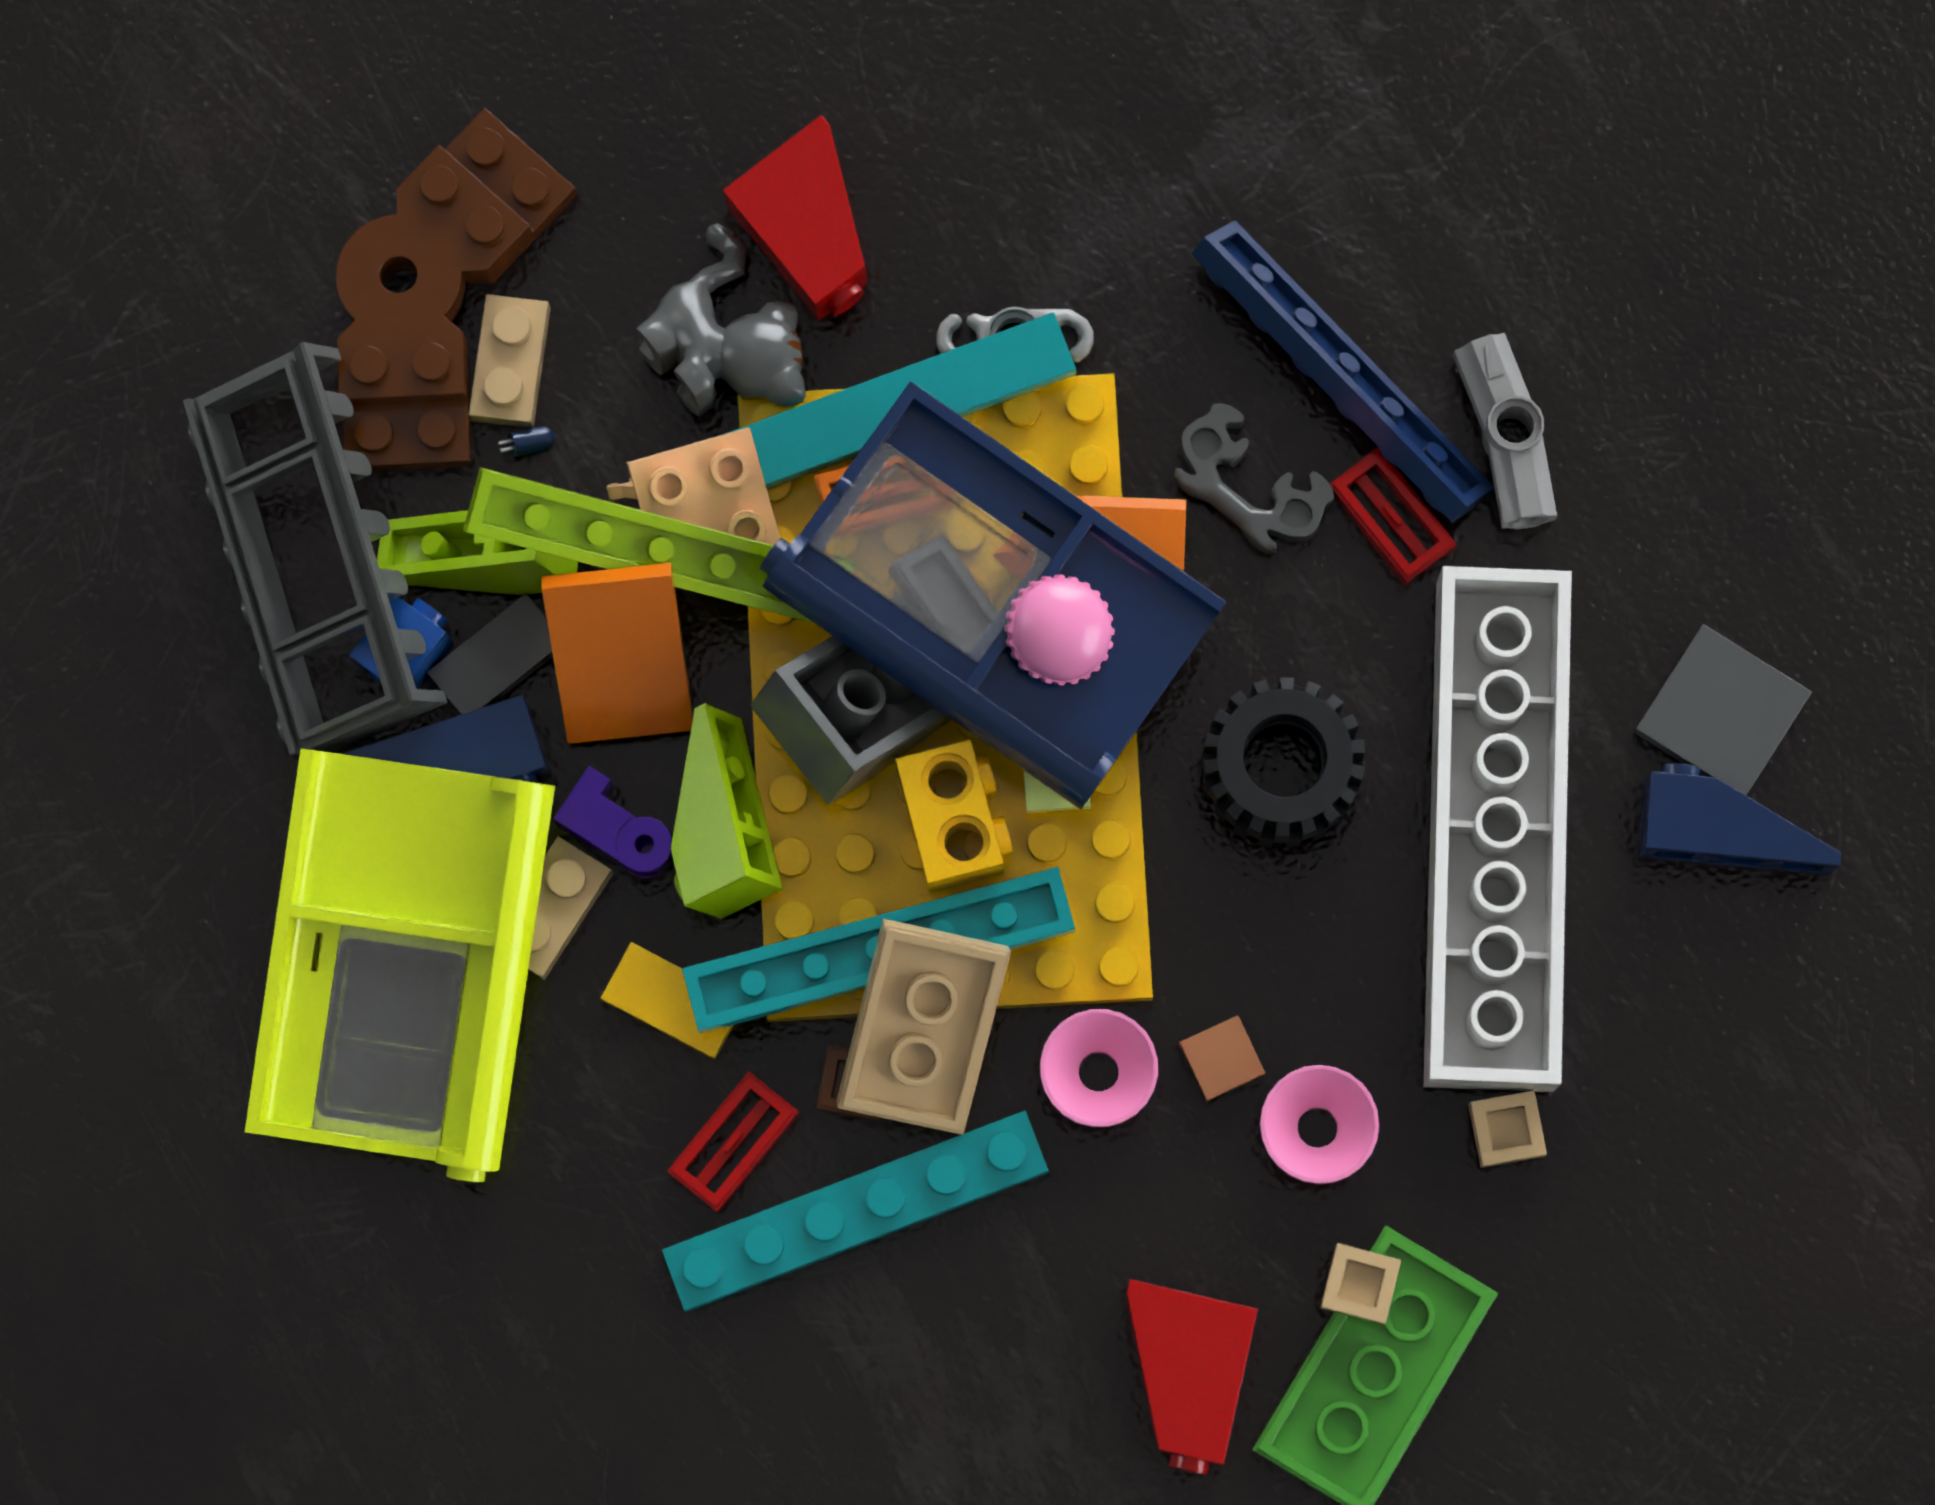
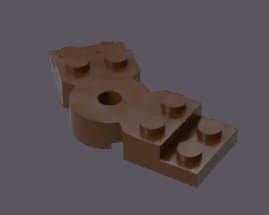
[336,108,578,472]

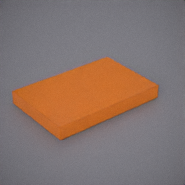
[542,563,693,744]

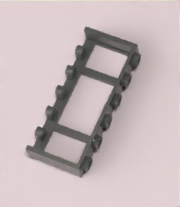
[183,342,447,756]

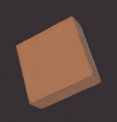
[1179,1015,1266,1103]

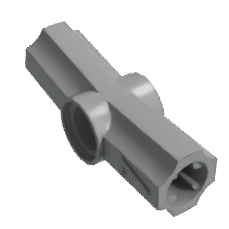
[1453,333,1557,530]

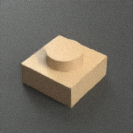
[1468,1091,1547,1168]
[1320,1243,1401,1325]

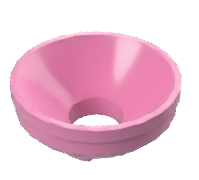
[1040,1009,1158,1127]
[1260,1065,1379,1184]

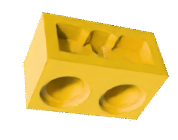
[895,739,1013,893]

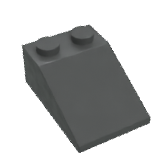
[750,594,950,805]

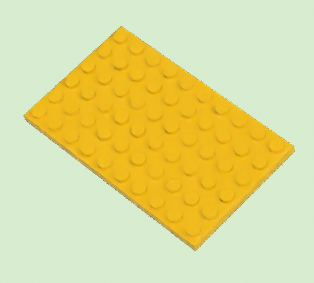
[738,373,1153,1022]

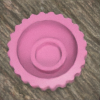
[1004,575,1115,686]

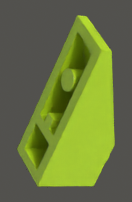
[377,510,578,595]
[671,703,782,919]

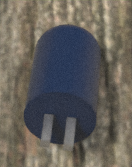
[498,426,554,457]

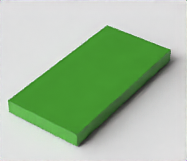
[1252,1225,1498,1505]

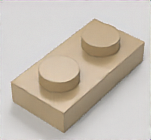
[469,294,551,428]
[528,836,614,981]

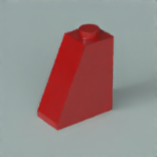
[723,115,868,321]
[1126,1279,1258,1475]

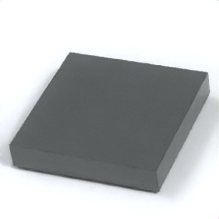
[1633,624,1812,795]

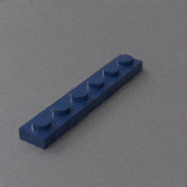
[1191,220,1494,523]

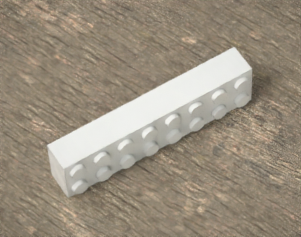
[1423,566,1572,1092]

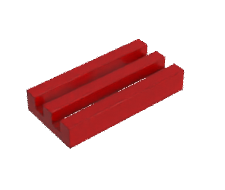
[1330,447,1457,587]
[667,1071,800,1213]

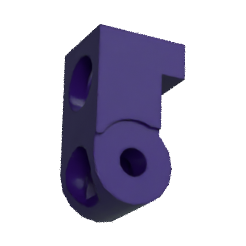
[553,766,673,878]

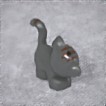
[636,223,806,416]

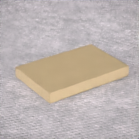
[836,919,1011,1135]

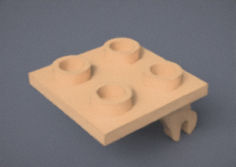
[606,427,780,545]

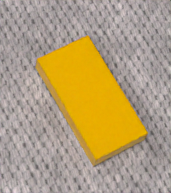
[601,942,734,1060]

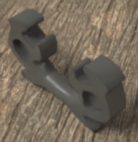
[1174,403,1334,556]

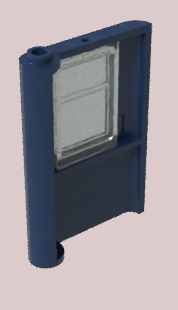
[759,381,1227,810]

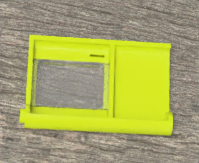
[245,749,555,1182]

